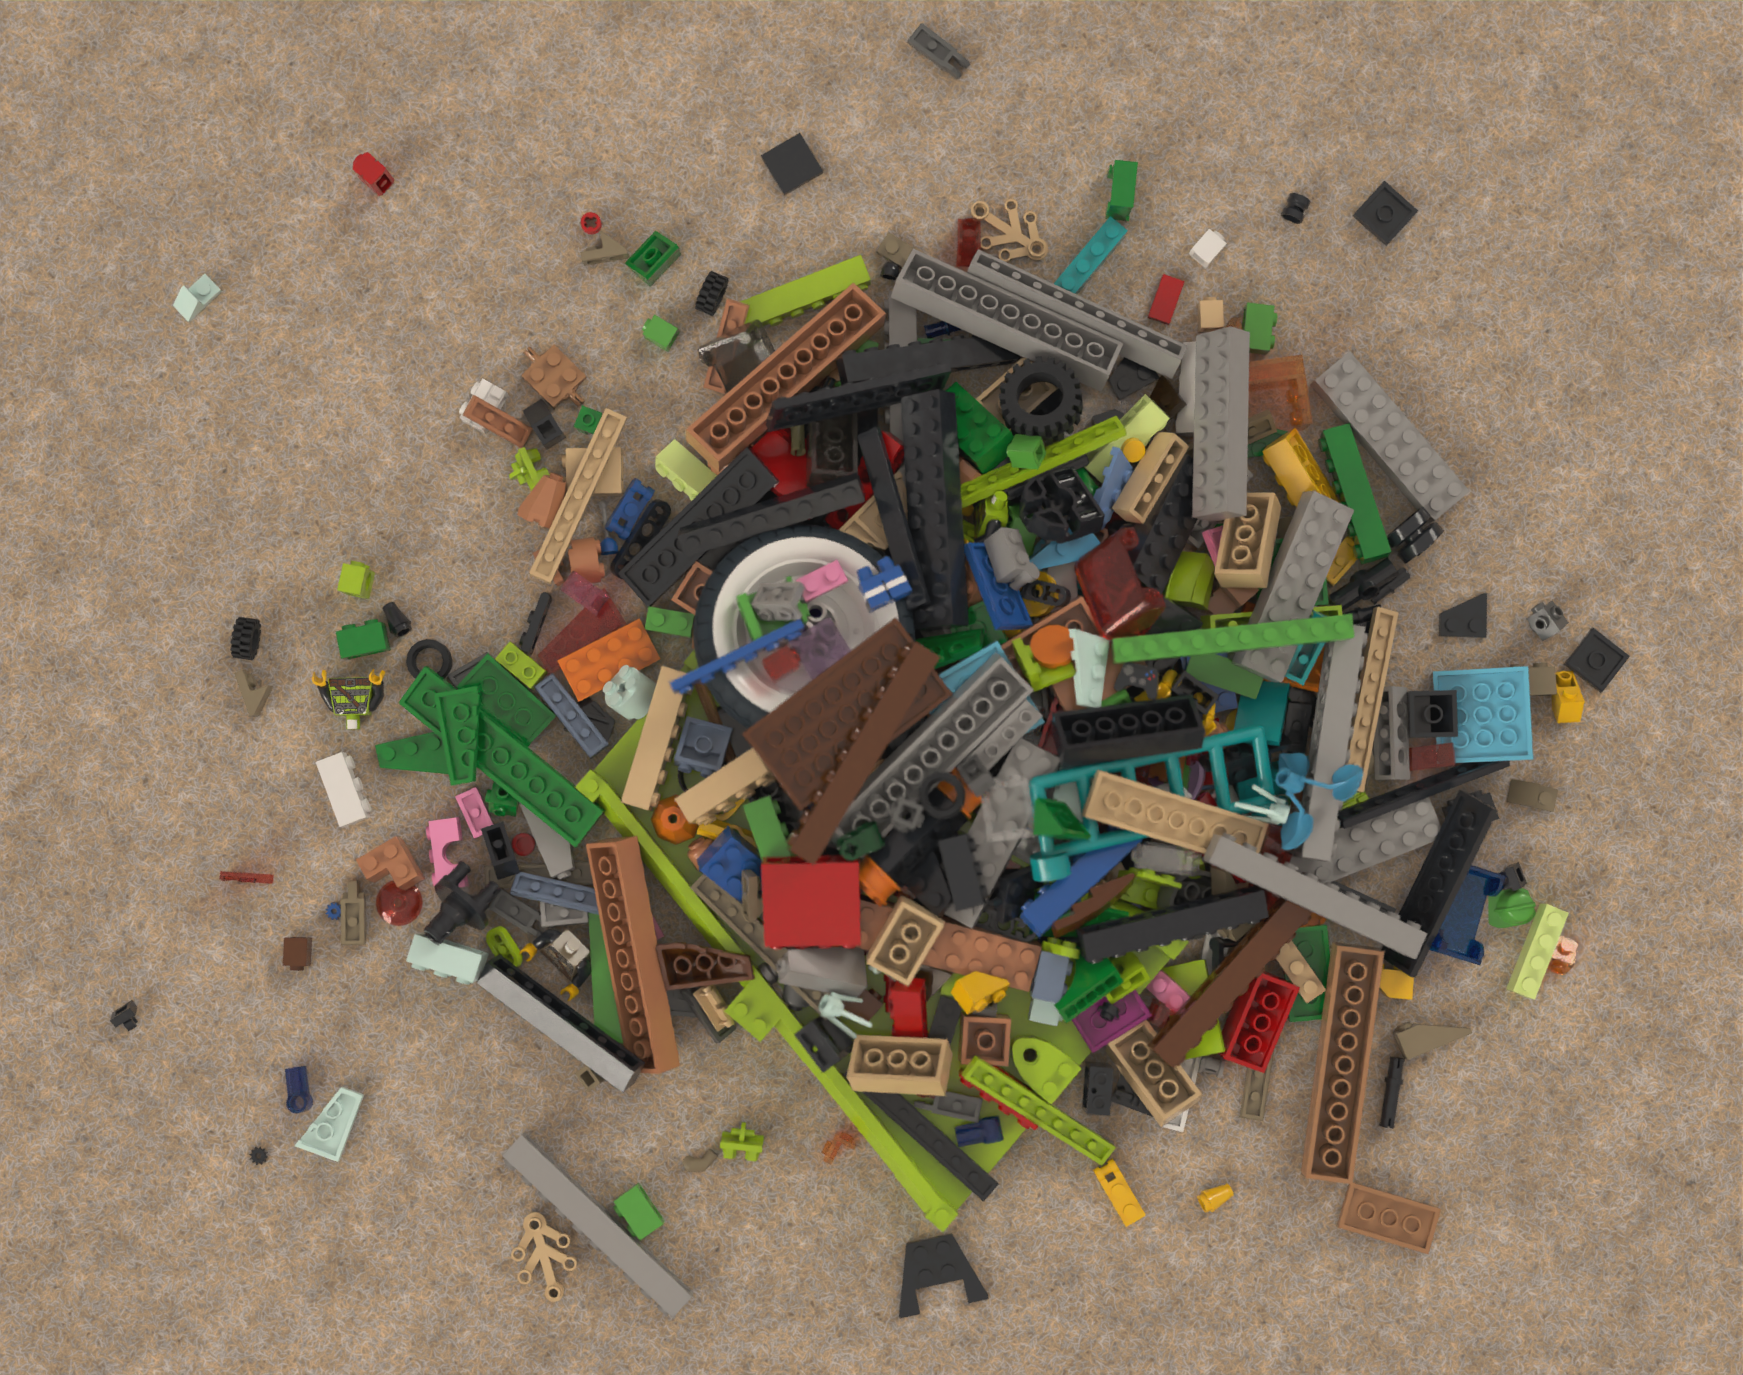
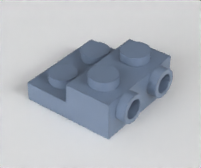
[674,716,733,778]

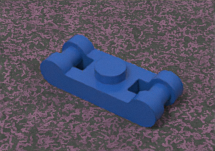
[605,478,655,541]

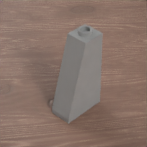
[518,801,576,880]
[776,947,867,997]

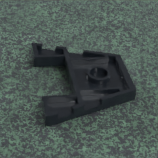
[899,1233,989,1318]

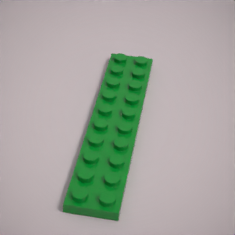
[398,666,606,848]

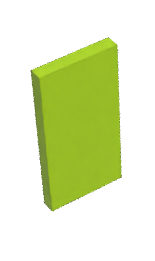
[1161,959,1225,1060]

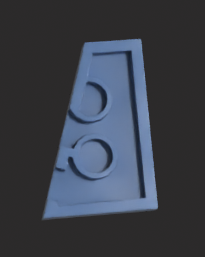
[1094,447,1134,530]

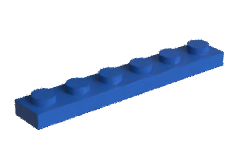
[669,619,804,695]

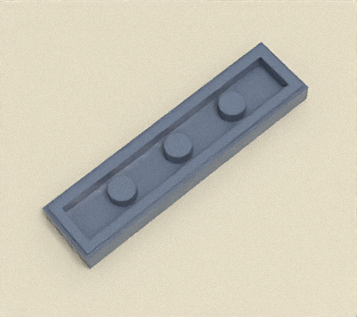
[534,673,609,759]
[510,872,599,915]

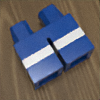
[857,556,912,613]

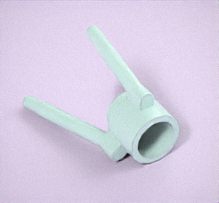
[1235,785,1291,825]
[819,992,872,1039]

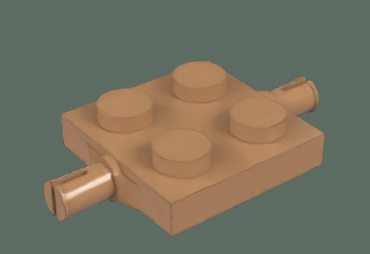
[521,345,587,409]

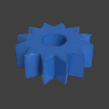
[325,902,341,920]

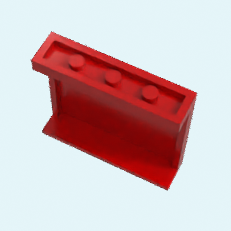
[761,855,862,949]

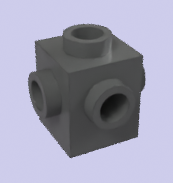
[1527,600,1569,641]
[888,796,925,833]

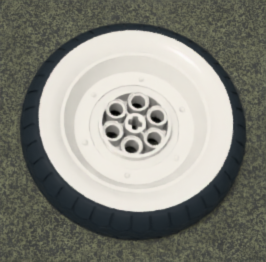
[693,524,915,728]

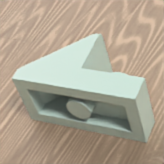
[173,274,222,322]

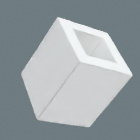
[1189,229,1227,269]

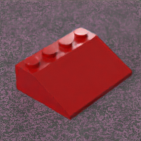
[751,428,849,520]

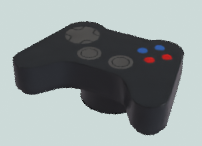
[1114,662,1159,700]

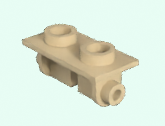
[693,985,735,1032]

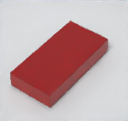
[1147,274,1185,325]

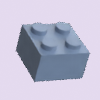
[1029,950,1073,1003]

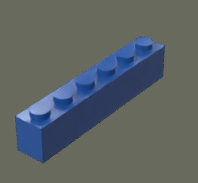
[1020,825,1143,938]

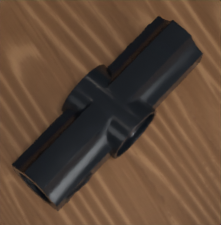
[1329,557,1399,611]

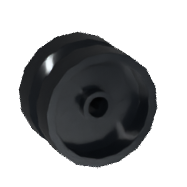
[1387,507,1444,564]

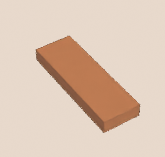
[463,395,533,448]

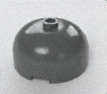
[1157,867,1212,940]

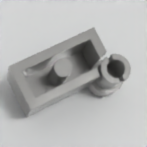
[984,527,1040,591]

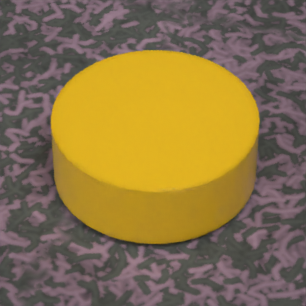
[1121,438,1145,462]

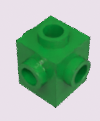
[485,781,519,817]

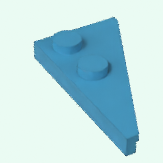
[1029,528,1108,569]

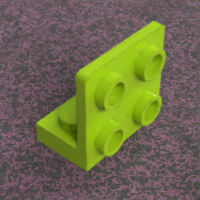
[1012,637,1076,692]
[1117,867,1182,909]

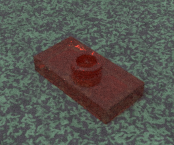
[1409,743,1456,771]

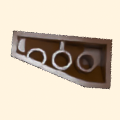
[656,942,755,991]

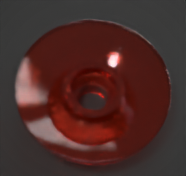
[376,880,422,926]

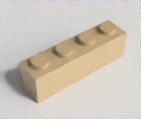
[1112,432,1189,524]

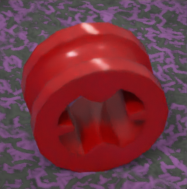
[580,212,602,235]

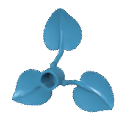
[1276,753,1363,850]

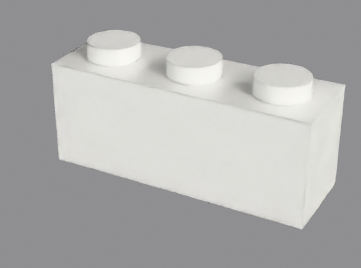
[316,752,371,827]

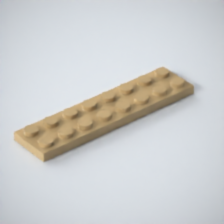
[1082,770,1269,854]

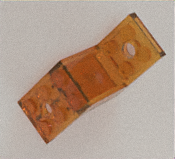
[1225,317,1313,431]

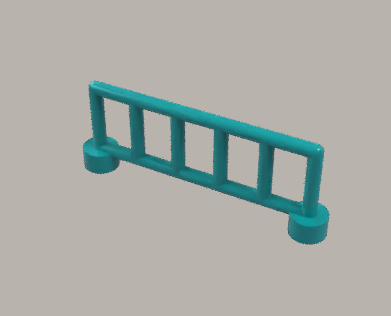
[1029,725,1290,881]

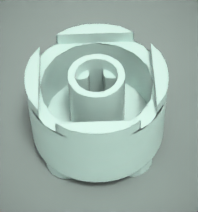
[603,665,656,721]

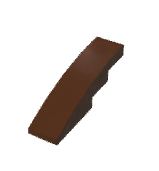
[1052,873,1135,938]

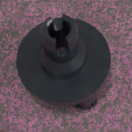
[423,861,502,945]

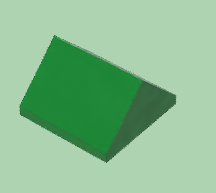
[625,230,681,287]
[1033,797,1092,840]

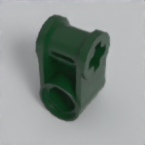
[836,821,885,860]

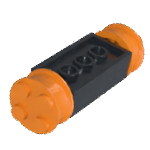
[859,767,986,907]

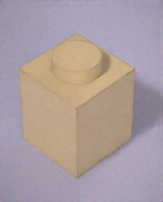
[1197,297,1224,332]

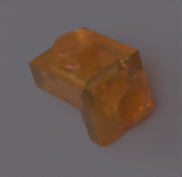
[1547,935,1579,975]
[821,1132,856,1165]

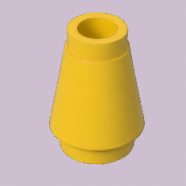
[1197,1183,1234,1213]

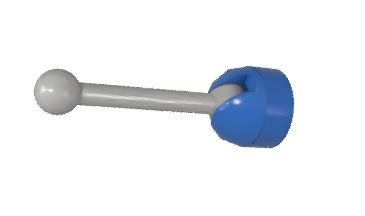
[599,500,619,556]

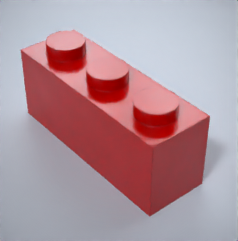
[889,978,928,1038]

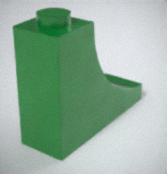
[1054,946,1124,1024]

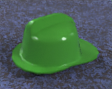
[1488,888,1536,928]

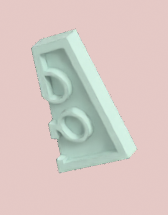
[1069,629,1110,708]
[295,1087,364,1162]

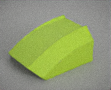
[1162,551,1215,611]

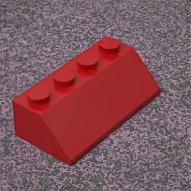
[1217,971,1300,1073]

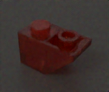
[956,218,981,267]

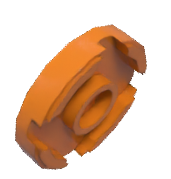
[1030,625,1074,669]

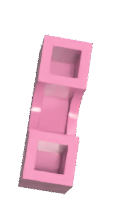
[426,817,469,888]

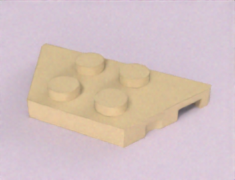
[839,471,908,552]

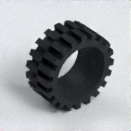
[999,356,1083,445]

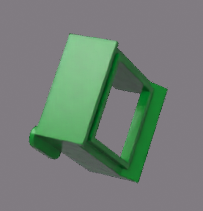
[1105,160,1138,221]

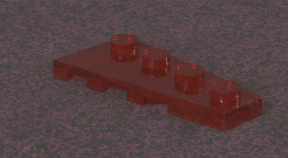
[538,588,627,675]

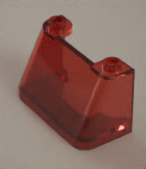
[1074,527,1166,640]

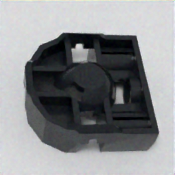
[1019,467,1105,544]

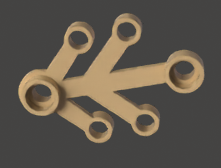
[971,199,1048,263]
[511,1212,578,1302]

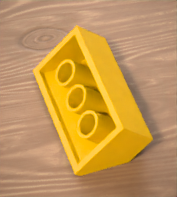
[1262,427,1341,508]

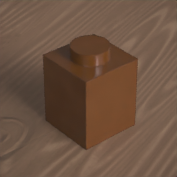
[283,937,312,971]

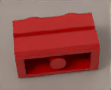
[352,152,394,196]

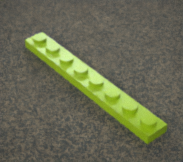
[961,416,1127,508]
[961,1055,1116,1166]

